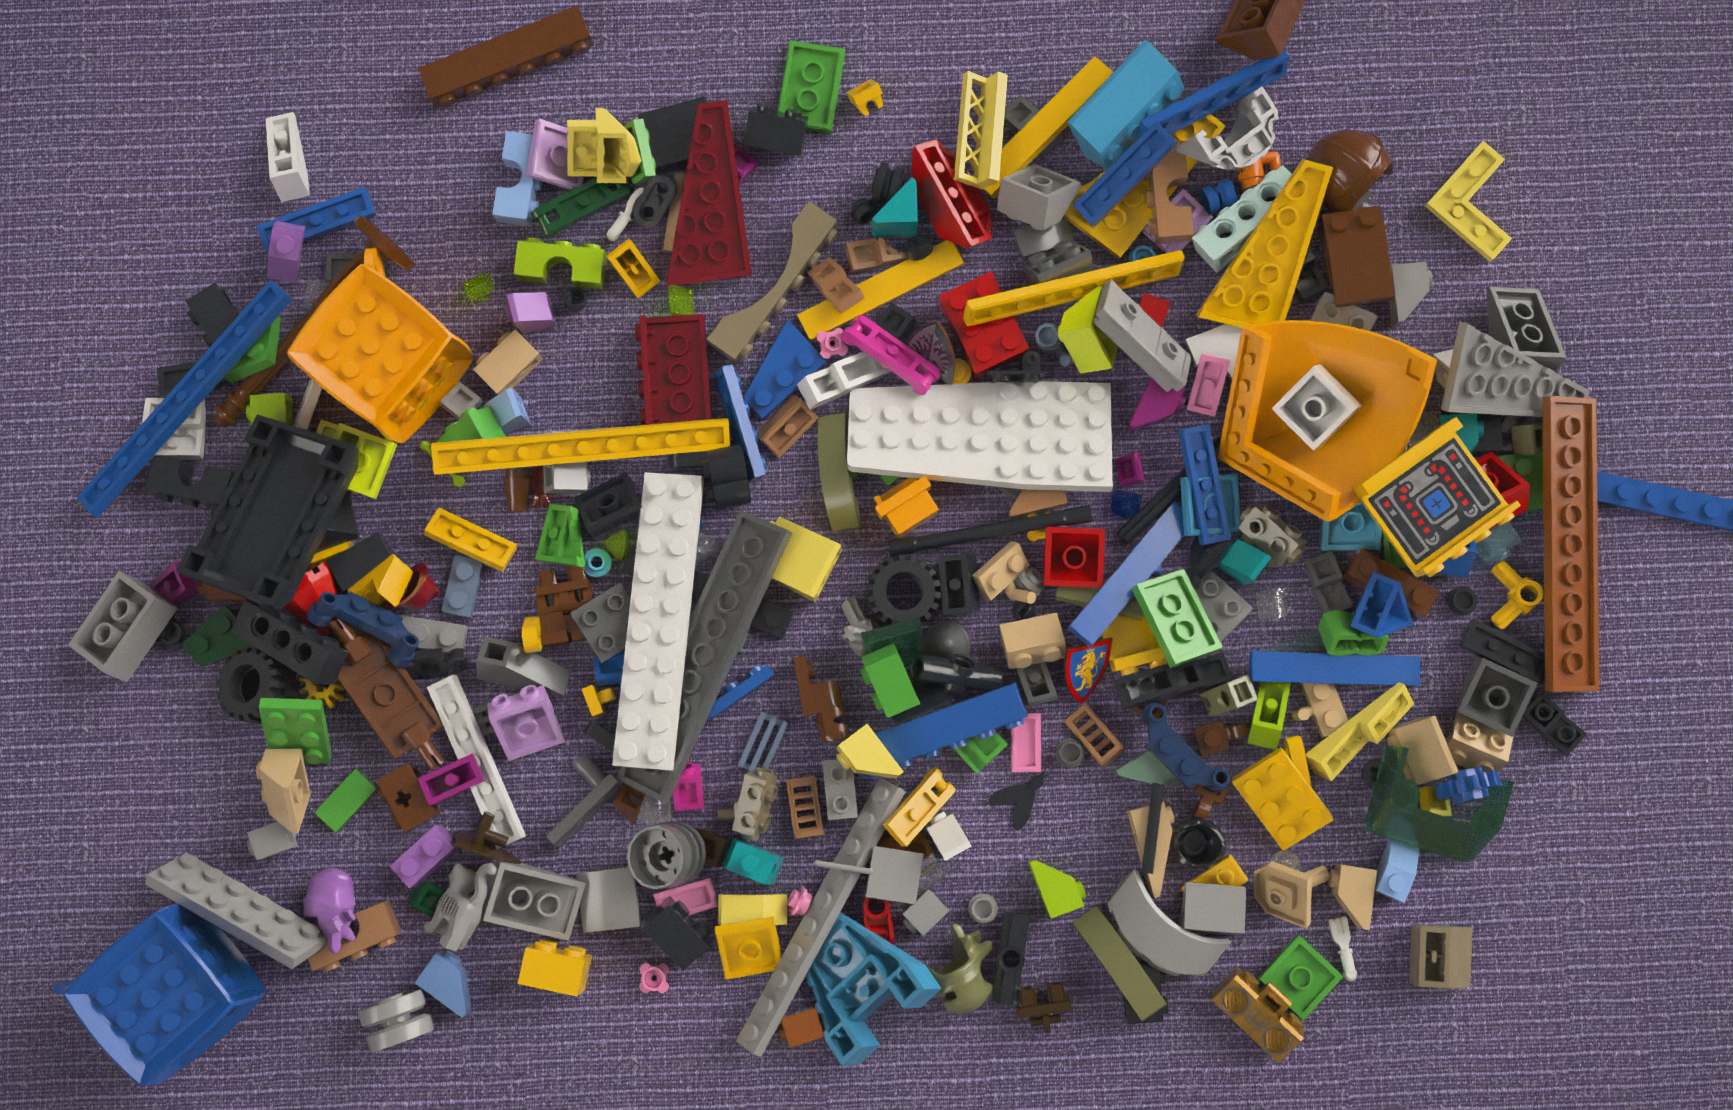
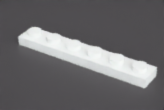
[427,675,526,849]

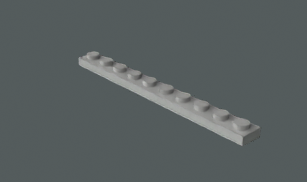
[736,778,906,1057]

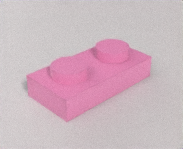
[1187,352,1230,417]

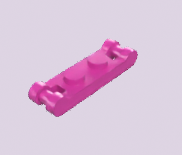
[841,315,941,395]

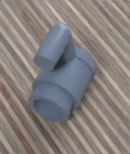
[1035,323,1073,368]

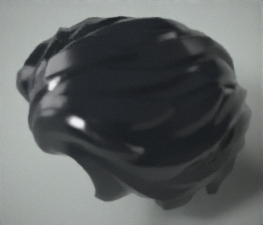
[1170,818,1227,869]

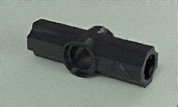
[913,654,1003,693]
[991,911,1030,1005]

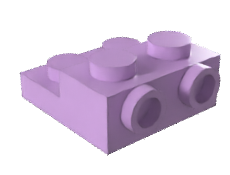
[487,685,565,761]

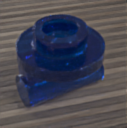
[1111,489,1142,518]

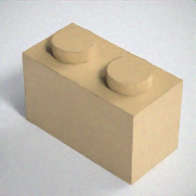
[473,329,543,395]
[999,612,1066,669]

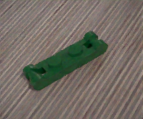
[530,178,634,239]

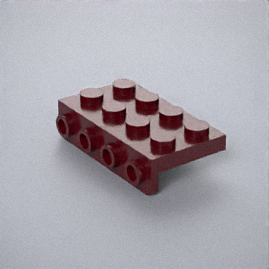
[635,314,712,425]

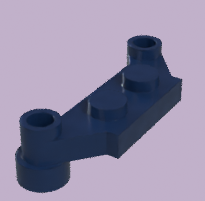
[307,591,419,668]
[1141,703,1231,791]

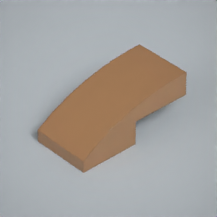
[807,257,864,314]

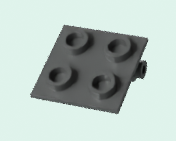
[570,583,631,663]

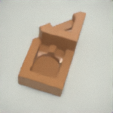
[844,237,906,273]

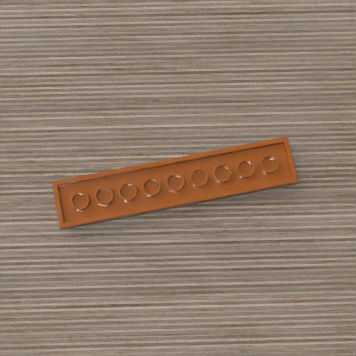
[1542,396,1599,692]

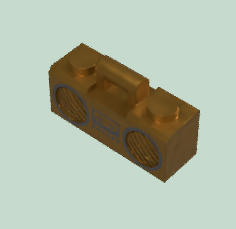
[1212,967,1304,1063]

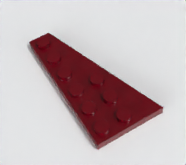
[665,100,752,287]

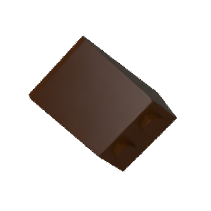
[1318,205,1395,308]

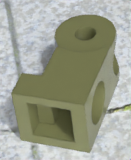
[1199,675,1258,717]

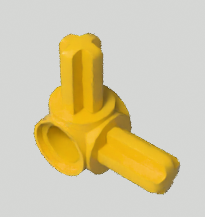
[1491,560,1543,630]

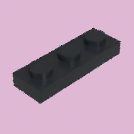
[1459,619,1545,686]

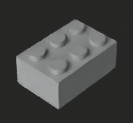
[68,571,178,682]

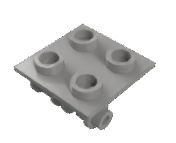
[1310,291,1378,331]
[1194,571,1254,642]

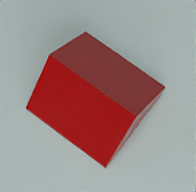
[1042,526,1105,588]

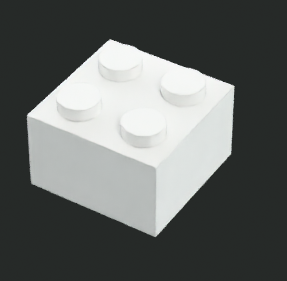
[1272,364,1362,451]

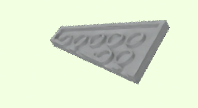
[1441,321,1590,417]

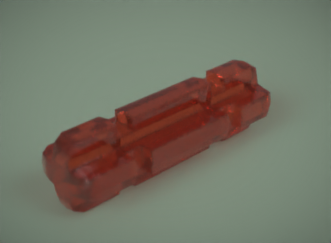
[532,465,550,508]

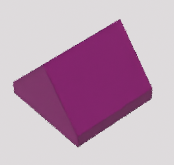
[1115,452,1145,487]

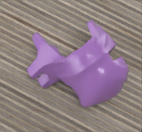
[304,868,356,954]

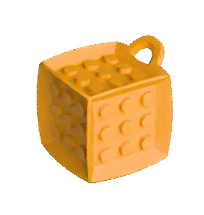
[287,248,473,444]

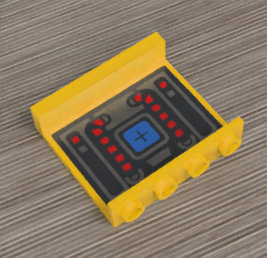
[1352,417,1521,578]

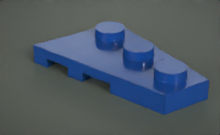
[743,320,827,420]

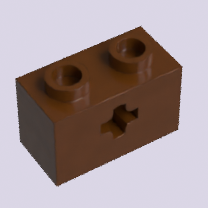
[377,763,441,833]

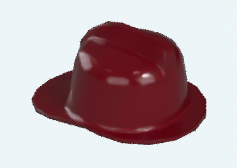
[378,563,440,611]

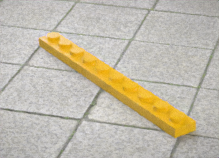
[431,418,730,475]

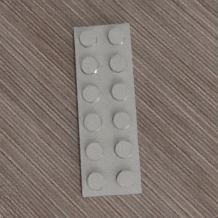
[145,852,328,969]

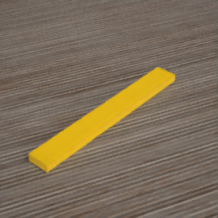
[963,250,1185,326]

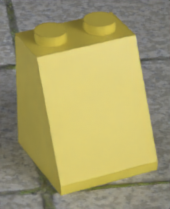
[770,516,842,602]

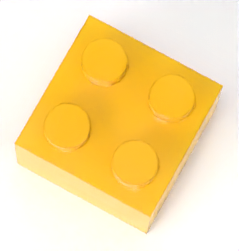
[518,939,593,996]

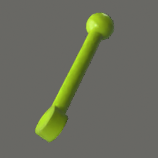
[420,440,466,487]

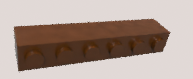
[418,5,594,108]

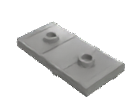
[1093,279,1192,392]

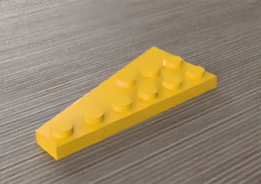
[1063,114,1226,260]
[1196,159,1333,328]

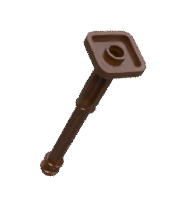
[212,214,415,428]

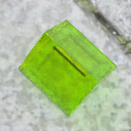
[602,530,630,562]

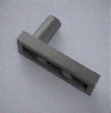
[546,754,624,847]

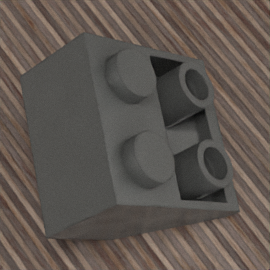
[1022,240,1093,286]

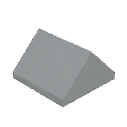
[1178,882,1246,936]

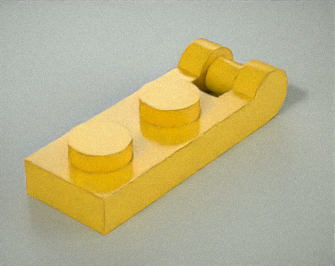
[883,767,956,847]

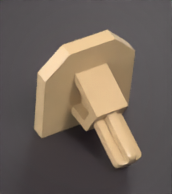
[1254,861,1330,929]

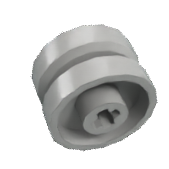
[357,989,435,1053]

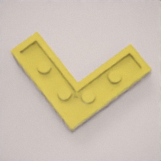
[1425,141,1512,262]

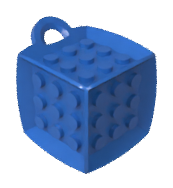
[53,904,267,1086]

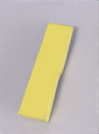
[1305,682,1414,782]

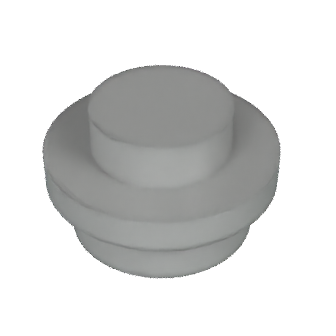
[968,893,998,923]

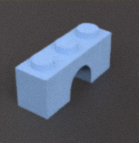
[492,131,543,227]

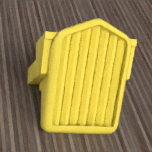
[567,108,641,183]

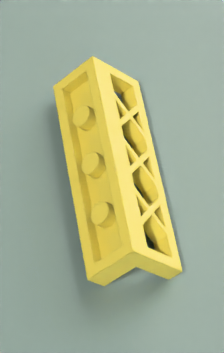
[954,71,1008,190]

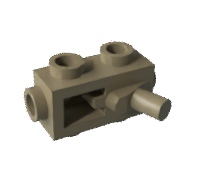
[1238,504,1307,567]
[718,767,778,841]

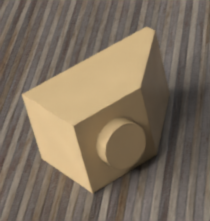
[1328,864,1377,930]

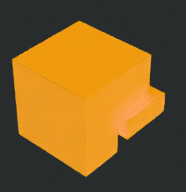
[873,476,939,538]

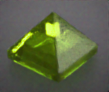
[463,272,494,301]

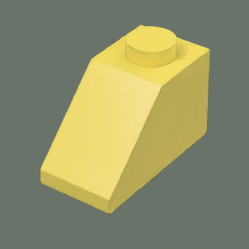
[836,724,904,779]

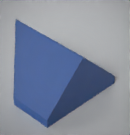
[1350,572,1414,638]

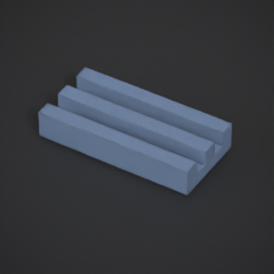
[737,711,789,771]

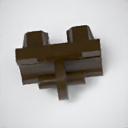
[1015,982,1072,1034]

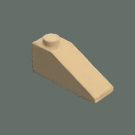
[1126,802,1175,898]

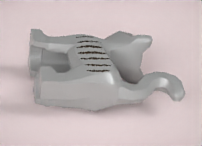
[423,863,497,952]

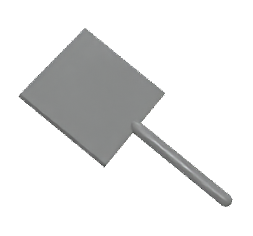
[814,846,923,904]

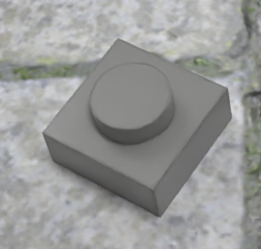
[440,381,482,420]

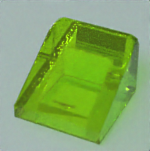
[668,285,694,316]

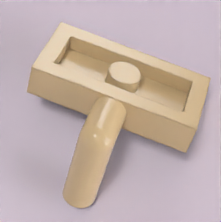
[972,541,1036,604]
[1292,683,1348,738]

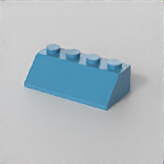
[1067,40,1185,170]

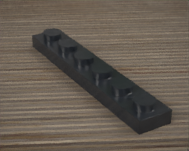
[621,545,794,639]

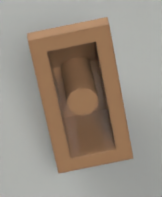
[1008,489,1068,520]

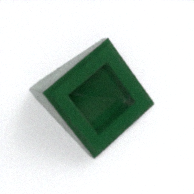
[406,880,447,918]

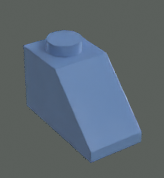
[415,950,472,1018]

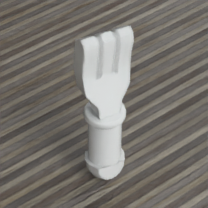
[606,188,644,241]
[1328,916,1357,981]

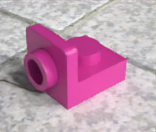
[673,762,704,811]

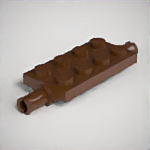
[327,618,445,772]

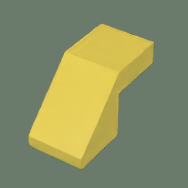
[718,894,787,925]

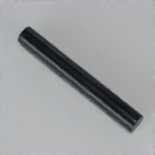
[1141,783,1164,874]

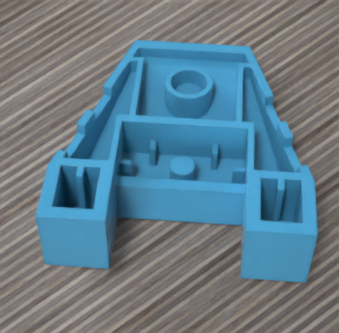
[806,912,942,1066]

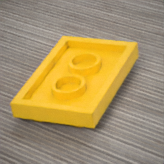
[1232,747,1333,851]

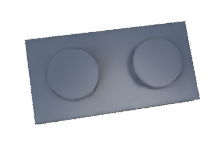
[441,555,484,618]

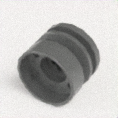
[627,822,706,889]

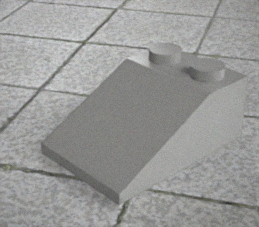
[482,860,586,941]

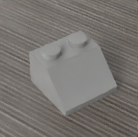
[997,164,1081,230]

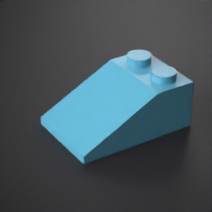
[1320,502,1382,551]

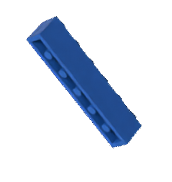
[858,683,1028,780]

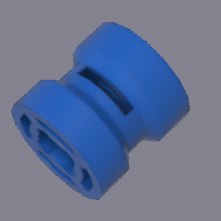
[1199,178,1238,215]

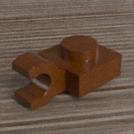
[1193,720,1249,756]
[1192,765,1232,819]

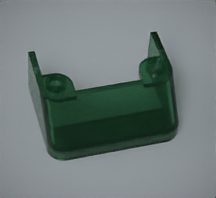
[1365,745,1514,862]

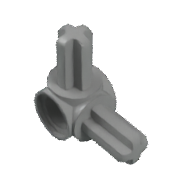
[842,598,886,656]

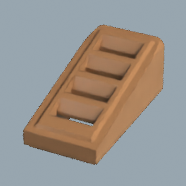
[1063,703,1125,769]
[786,776,824,839]

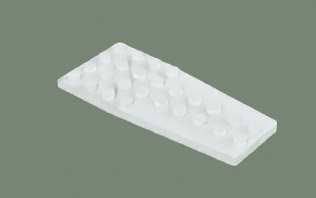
[847,381,1113,492]

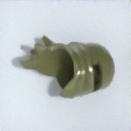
[926,923,993,1015]

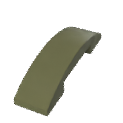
[817,413,862,532]
[1072,906,1167,1022]

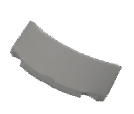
[1174,86,1278,170]
[1108,869,1232,977]

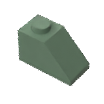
[1113,750,1179,788]

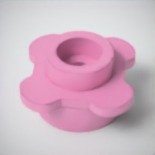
[816,328,848,359]
[787,885,813,916]
[639,963,669,993]

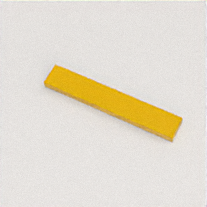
[983,56,1114,199]
[797,240,964,342]

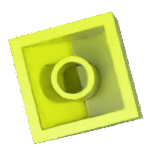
[1058,286,1118,373]

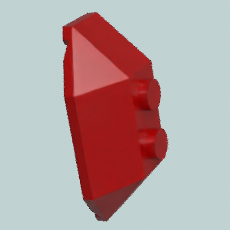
[912,139,991,249]

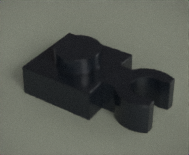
[412,648,468,679]

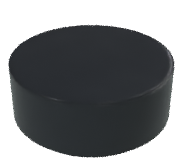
[903,235,933,261]

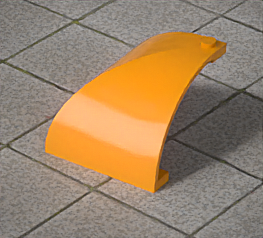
[1217,320,1437,522]

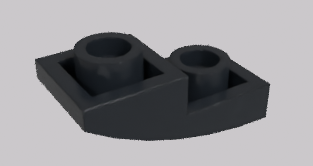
[1522,693,1587,757]

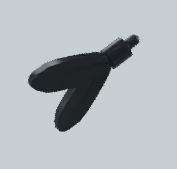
[1189,536,1229,590]
[989,771,1047,830]

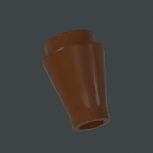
[503,470,532,511]

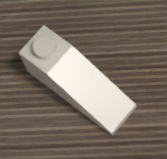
[266,112,310,202]

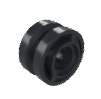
[871,161,905,203]

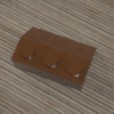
[1216,0,1306,61]

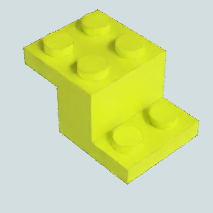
[316,419,397,499]

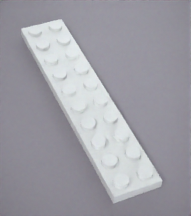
[612,472,704,771]

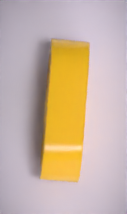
[522,615,543,653]
[1283,735,1311,786]

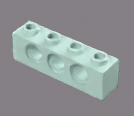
[1192,165,1292,273]

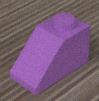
[267,221,306,283]

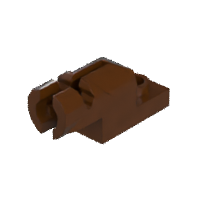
[793,655,849,743]

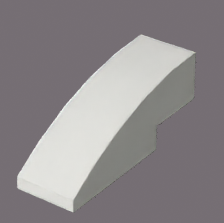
[797,352,892,410]

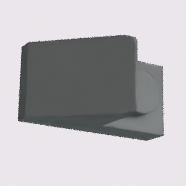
[1015,662,1058,707]

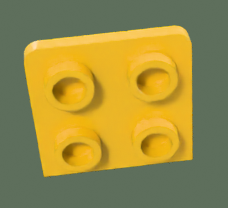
[1102,614,1167,676]

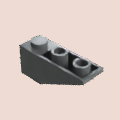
[476,636,571,698]

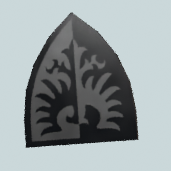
[906,320,956,385]

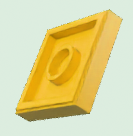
[715,916,782,980]

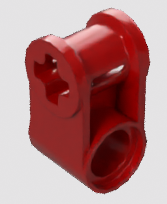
[863,895,895,946]

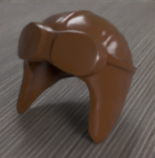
[1305,129,1393,213]

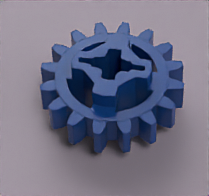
[1434,767,1502,805]

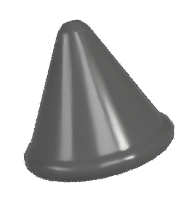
[922,621,971,659]

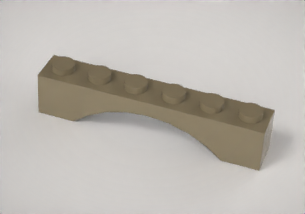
[707,201,839,365]

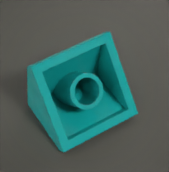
[872,178,918,237]

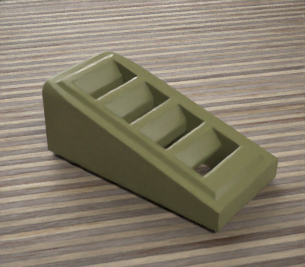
[1511,421,1543,455]

